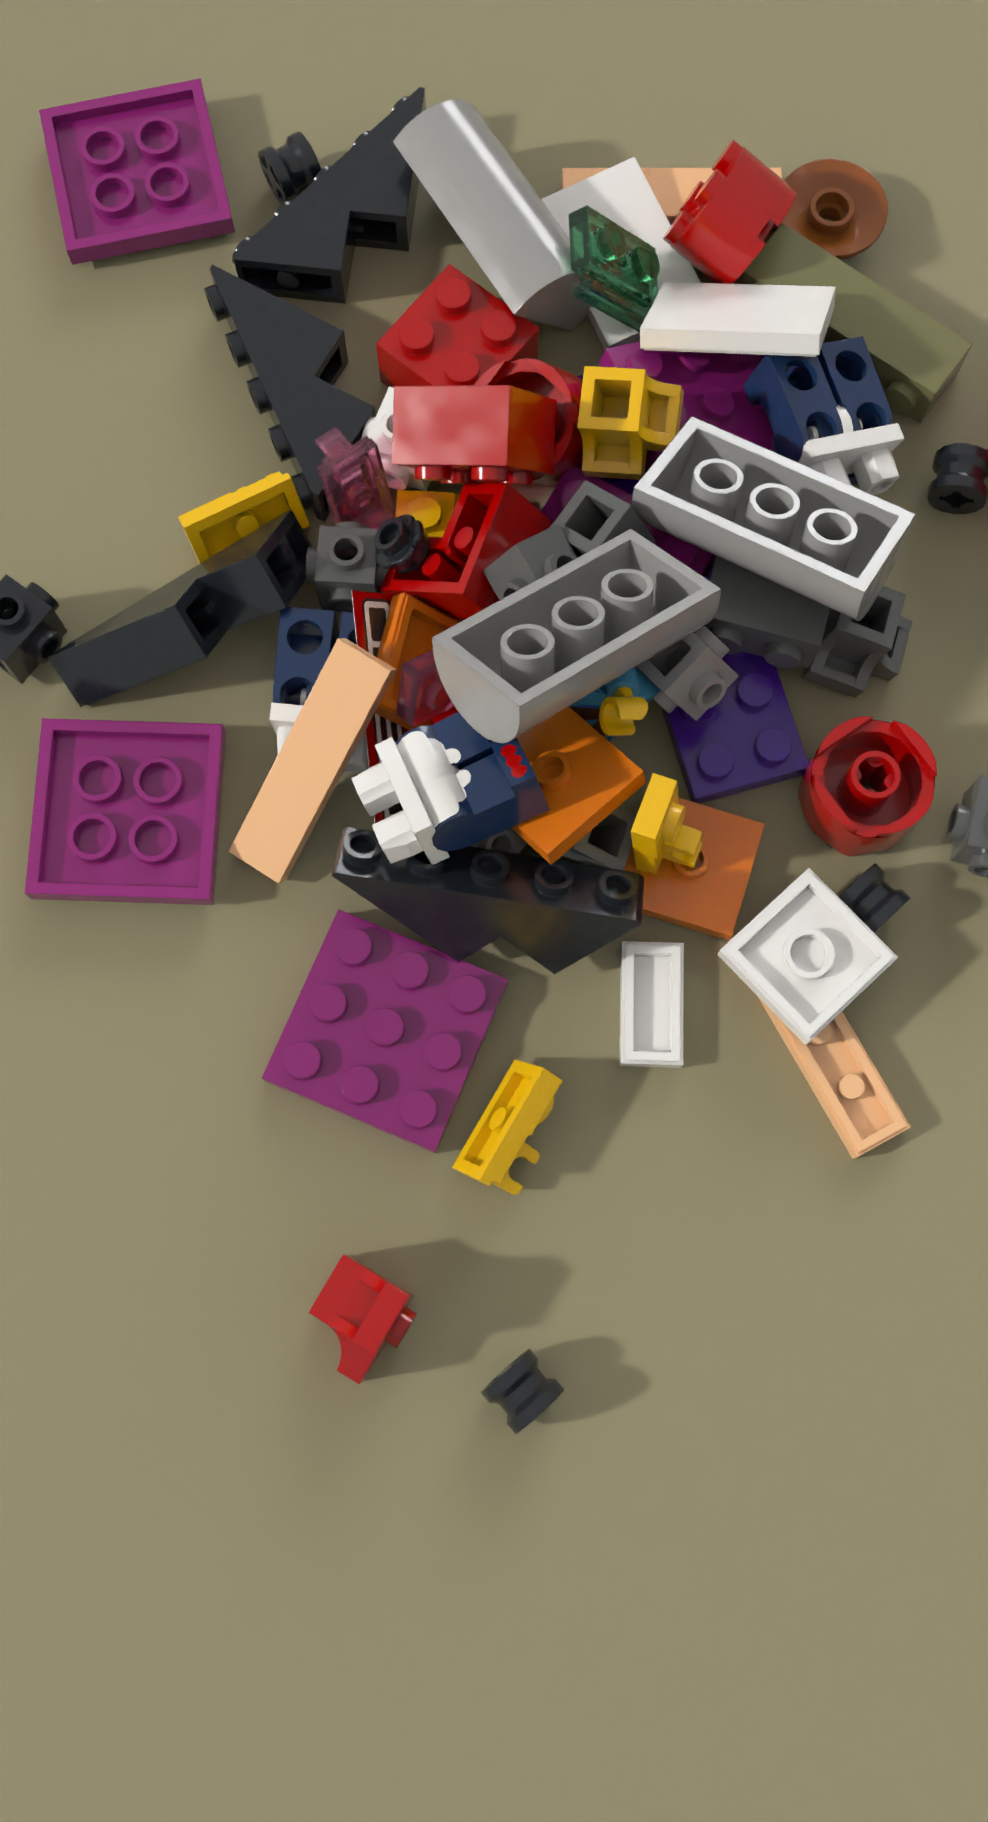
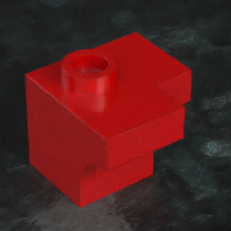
[308,1254,417,1384]

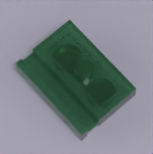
[568,205,660,333]

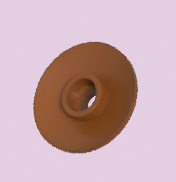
[779,159,888,260]

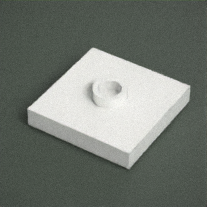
[717,868,898,1045]

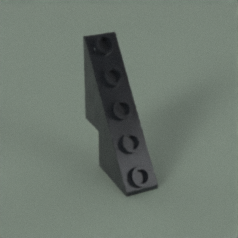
[232,87,426,304]
[204,264,376,522]
[48,509,312,707]
[332,827,644,974]

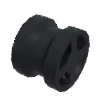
[258,131,321,204]
[927,443,988,514]
[839,863,911,932]
[481,1349,564,1434]

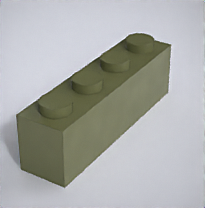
[741,223,973,424]

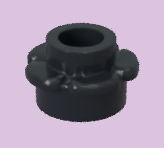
[374,514,430,574]

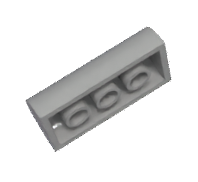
[393,99,600,332]
[631,417,916,621]
[432,529,721,743]

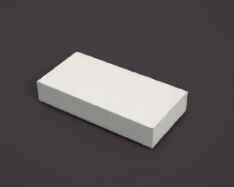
[619,941,684,1068]

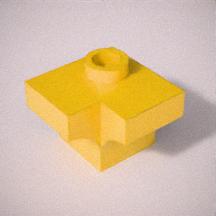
[577,366,684,480]

